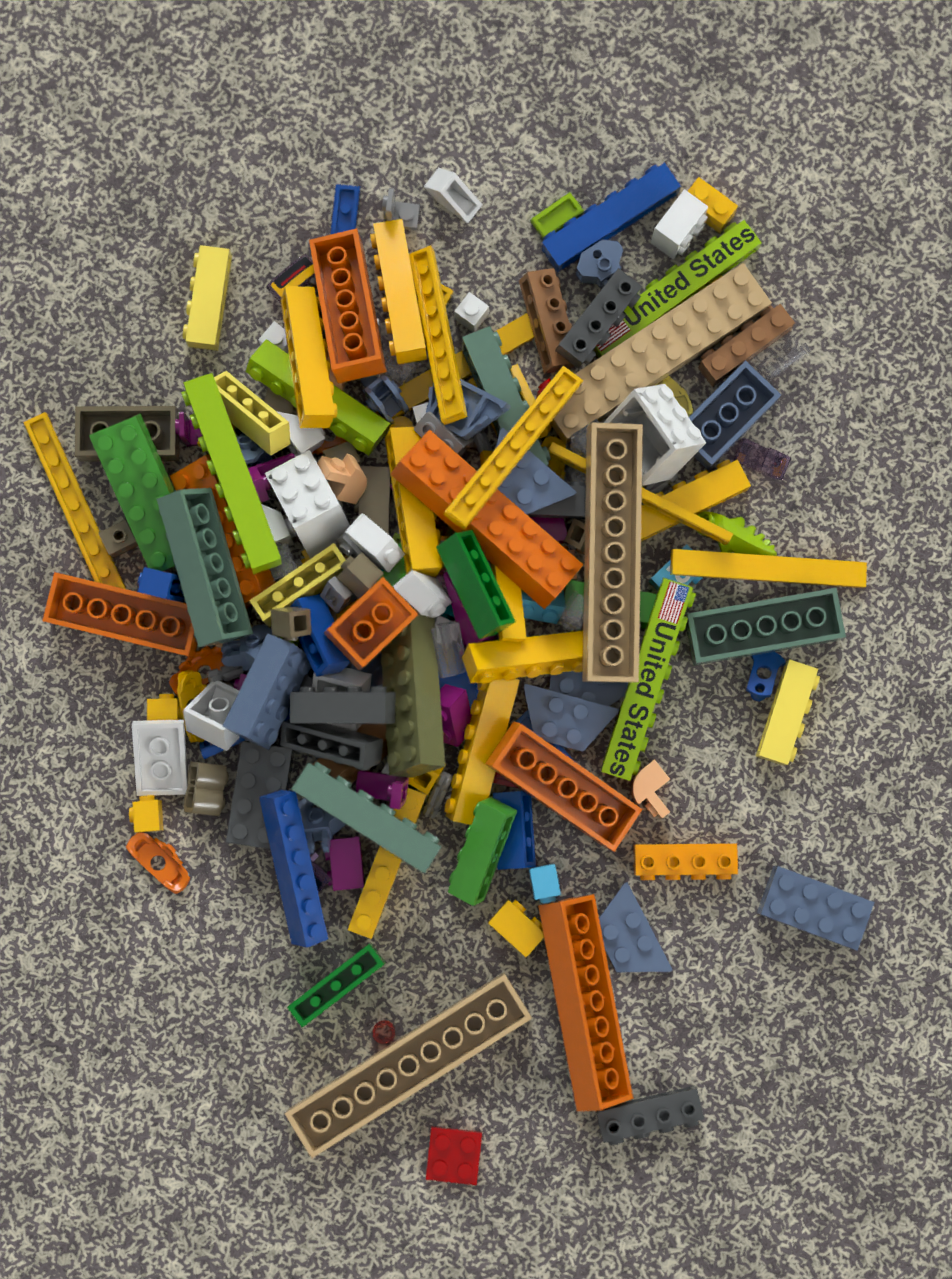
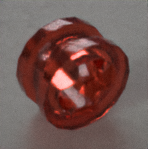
[372,1020,396,1044]

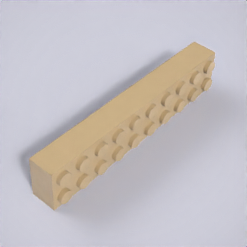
[550,263,772,445]
[582,422,643,683]
[285,972,532,1158]

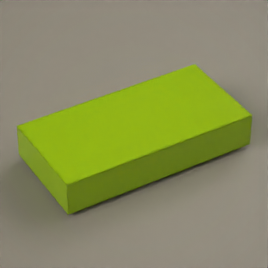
[530,192,584,238]

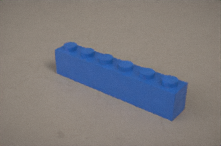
[541,162,681,273]
[259,790,328,948]

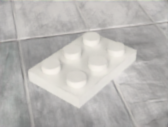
[132,720,188,796]

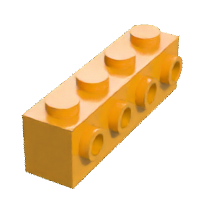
[633,843,738,880]

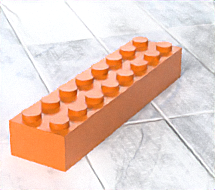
[390,429,583,609]
[538,894,633,1112]

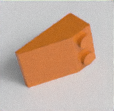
[324,577,419,670]

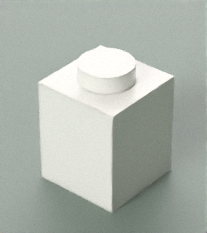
[454,292,489,332]

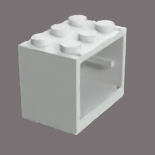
[603,384,706,486]
[265,450,350,559]

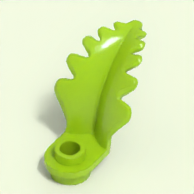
[697,511,777,556]

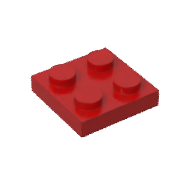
[425,1126,482,1185]

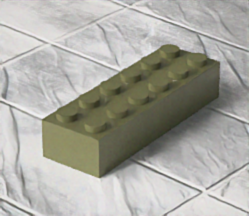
[381,615,445,778]

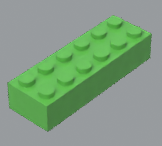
[89,413,175,571]

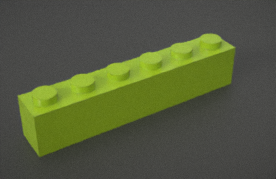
[245,339,390,456]

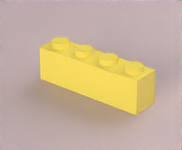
[183,245,232,351]
[214,371,290,456]
[250,543,346,627]
[756,659,820,766]

